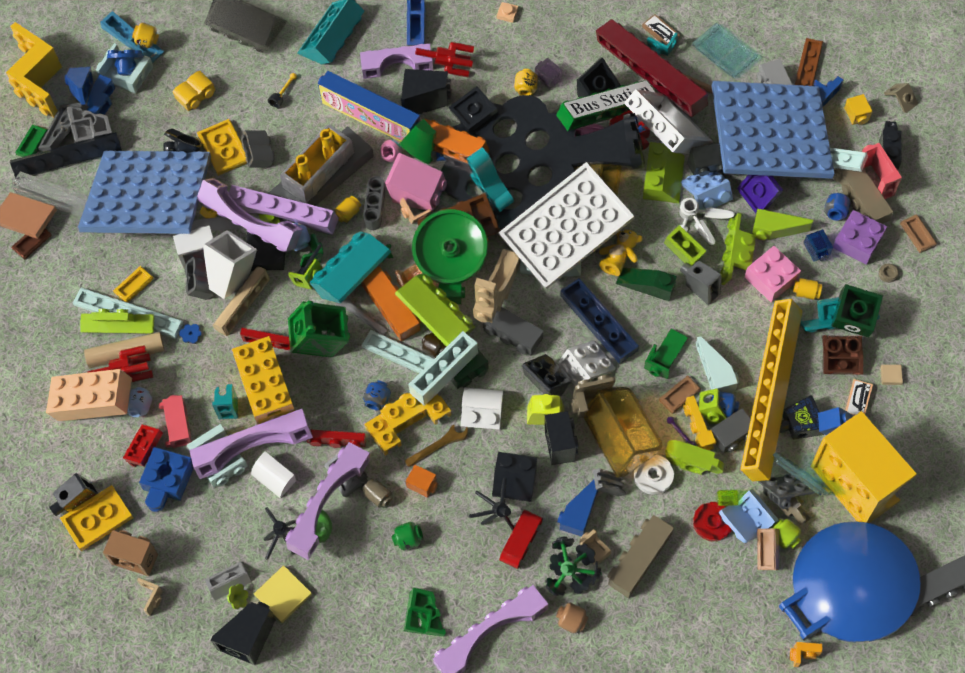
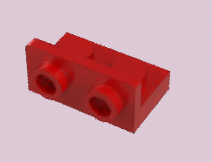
[123,424,163,467]

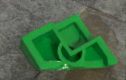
[399,119,436,164]

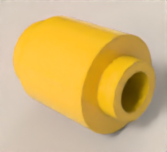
[334,196,361,223]
[793,278,822,300]

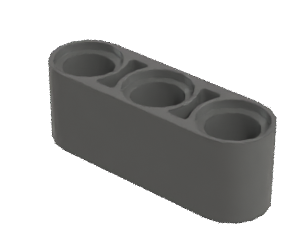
[363,176,386,230]

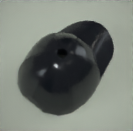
[164,128,203,153]

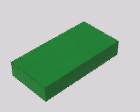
[15,124,48,157]
[652,328,688,369]

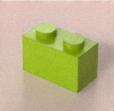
[664,225,706,266]

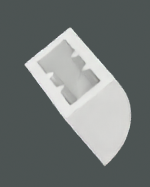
[251,452,296,498]

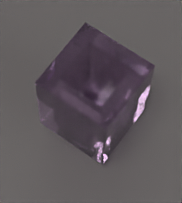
[535,58,562,90]

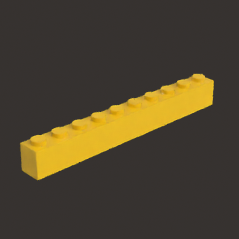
[741,299,803,481]

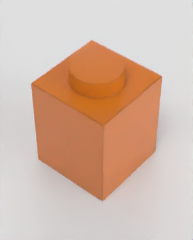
[405,465,438,498]

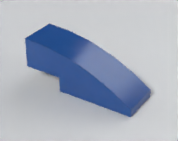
[407,0,425,46]
[87,74,115,115]

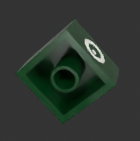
[831,284,883,338]

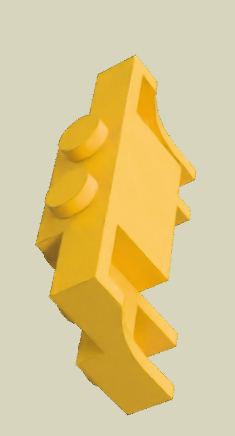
[364,393,452,456]

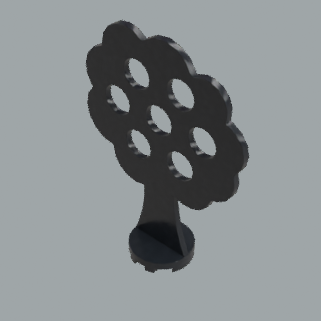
[441,95,645,230]

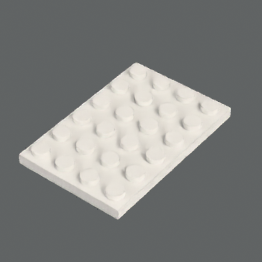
[499,162,635,290]

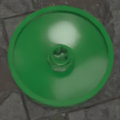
[412,209,488,285]

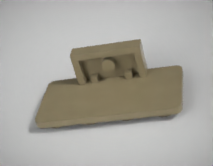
[571,375,616,418]

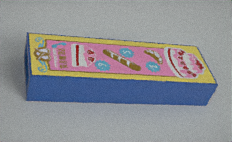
[318,71,420,142]

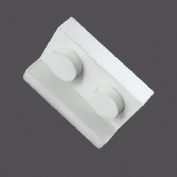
[461,387,504,430]

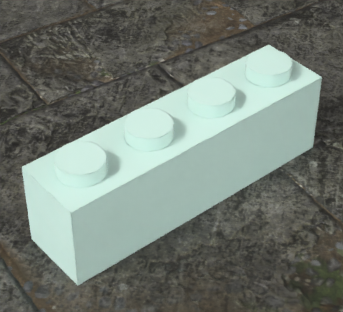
[408,331,478,406]

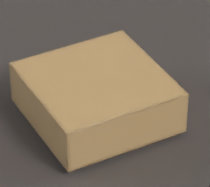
[880,364,903,385]

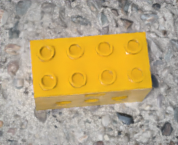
[232,336,295,425]

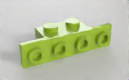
[720,213,756,285]
[80,309,155,334]

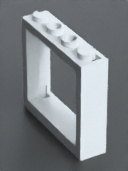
[624,89,713,154]

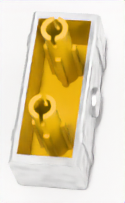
[280,124,354,203]

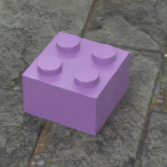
[833,210,887,265]

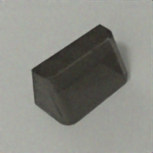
[204,0,287,53]

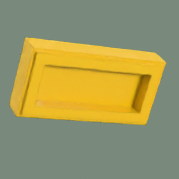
[113,266,154,303]

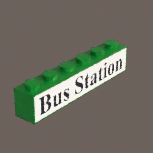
[556,80,656,131]

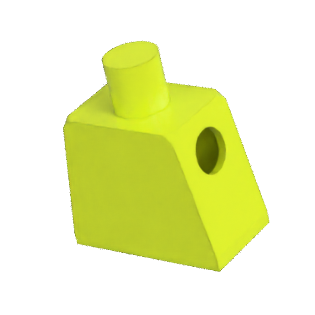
[527,394,564,425]

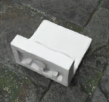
[558,341,616,386]

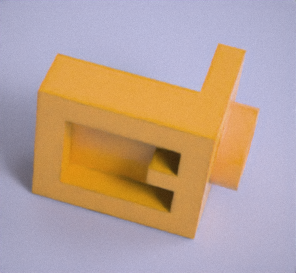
[790,642,822,667]

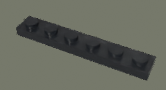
[10,132,122,179]

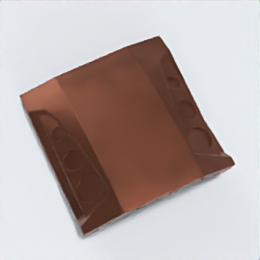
[822,335,863,375]

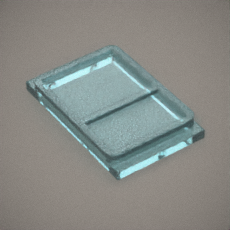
[692,23,758,78]
[773,452,833,496]

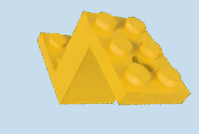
[6,22,62,118]

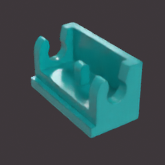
[212,384,238,420]

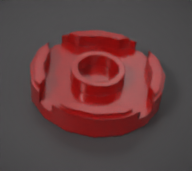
[693,502,732,542]

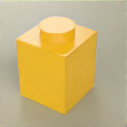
[844,94,872,125]

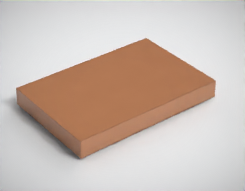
[0,192,57,239]

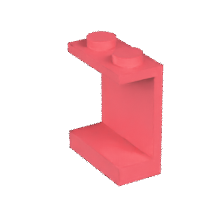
[862,143,902,199]

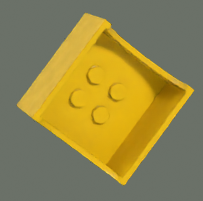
[810,411,917,523]

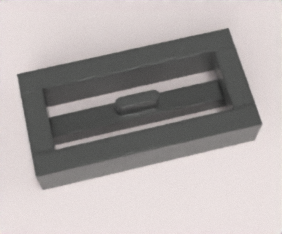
[593,468,626,497]

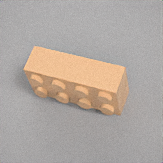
[46,369,132,421]

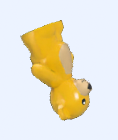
[599,229,643,276]

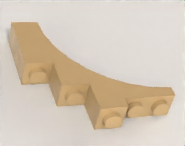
[473,249,521,323]

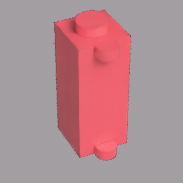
[158,395,192,448]

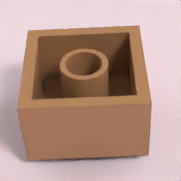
[103,530,158,576]

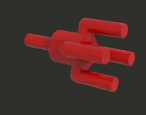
[415,42,474,78]
[87,345,154,383]

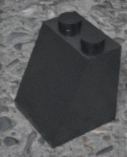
[401,69,452,115]
[211,602,276,665]

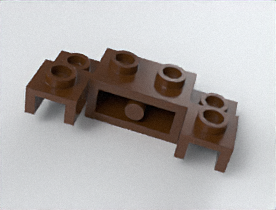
[417,193,501,237]

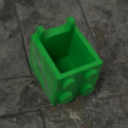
[288,301,350,357]

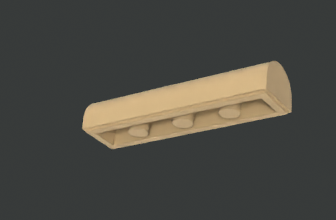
[213,267,270,336]
[84,332,165,369]

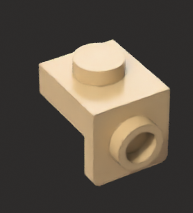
[579,529,611,565]

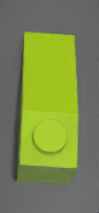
[752,209,813,240]

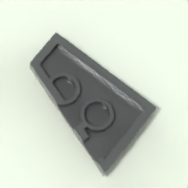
[38,103,88,152]

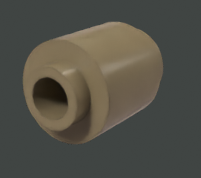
[362,479,392,508]

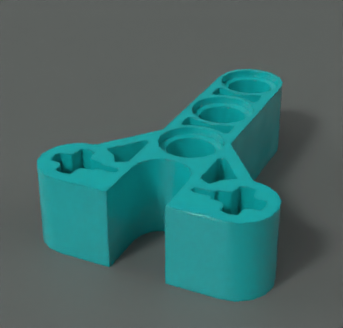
[466,147,515,212]

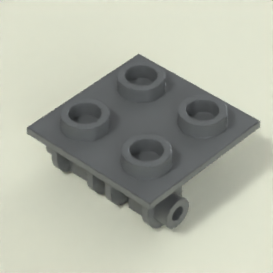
[758,474,815,509]

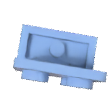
[681,171,733,214]
[719,489,779,543]

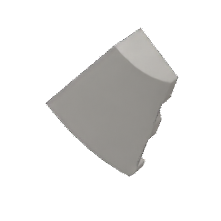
[67,107,112,143]

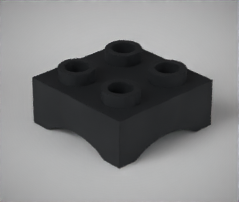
[246,232,285,271]

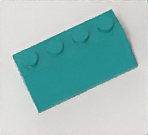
[297,0,365,65]
[309,232,391,303]

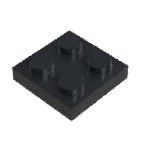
[448,86,499,133]

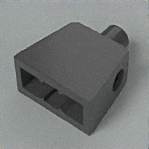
[680,261,721,305]

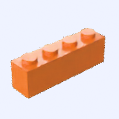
[424,118,490,164]
[361,266,421,342]

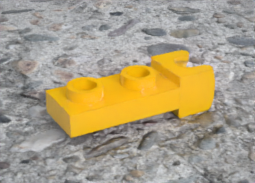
[683,395,716,451]

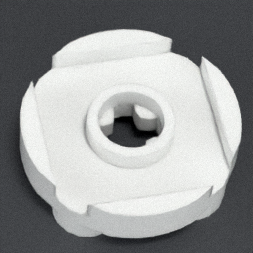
[634,455,674,495]

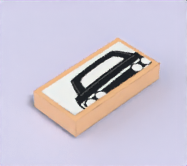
[845,379,873,416]

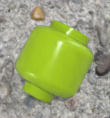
[771,518,801,549]

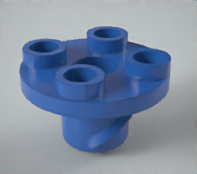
[107,50,143,76]

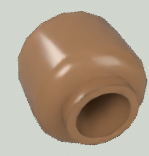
[556,602,588,633]

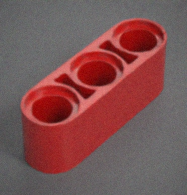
[499,509,543,569]

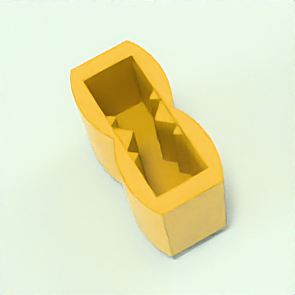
[173,71,215,111]

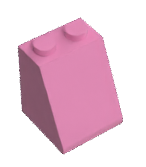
[385,153,447,212]

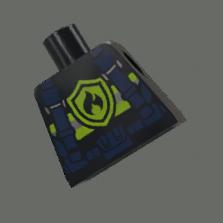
[779,395,824,440]

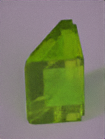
[715,490,738,506]

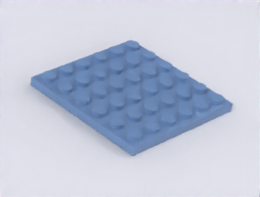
[712,81,834,179]
[78,151,211,234]

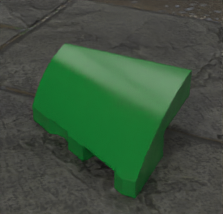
[403,587,446,637]

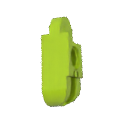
[665,440,725,475]

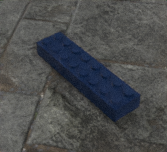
[560,278,639,364]

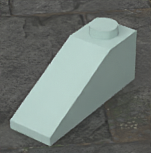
[696,337,739,392]

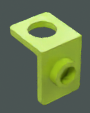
[288,259,323,290]
[699,388,727,424]

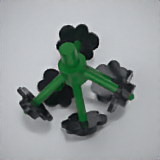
[546,536,602,596]

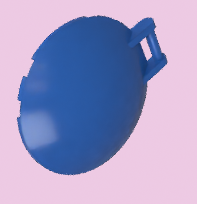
[779,522,921,643]

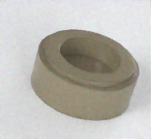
[879,264,899,283]

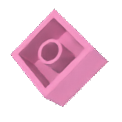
[744,246,801,303]

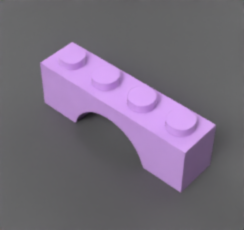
[360,44,433,79]

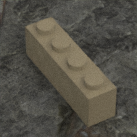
[833,168,893,224]
[607,515,674,598]

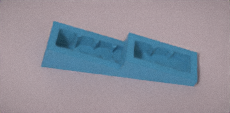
[100,11,164,63]

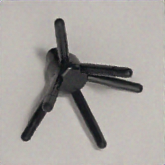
[468,478,514,530]
[264,507,295,560]

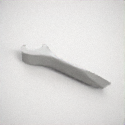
[335,296,387,335]

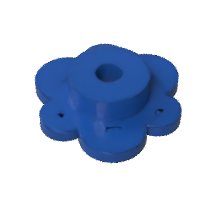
[179,324,202,344]

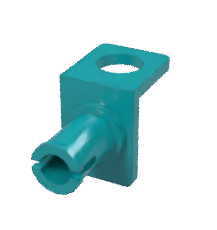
[647,32,678,56]

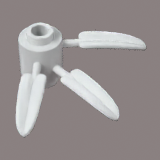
[679,198,735,245]

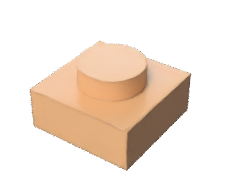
[497,2,518,23]

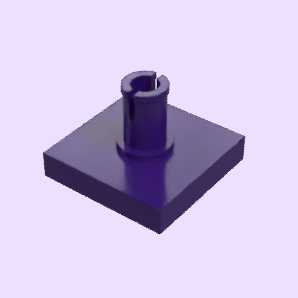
[737,175,783,214]

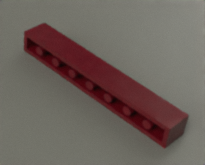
[596,19,708,117]

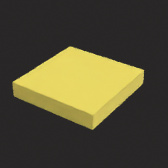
[254,565,312,623]

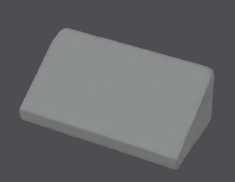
[205,561,252,601]

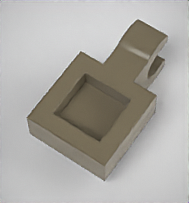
[780,496,811,525]

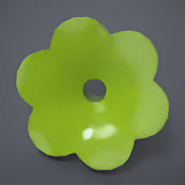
[227,584,248,610]

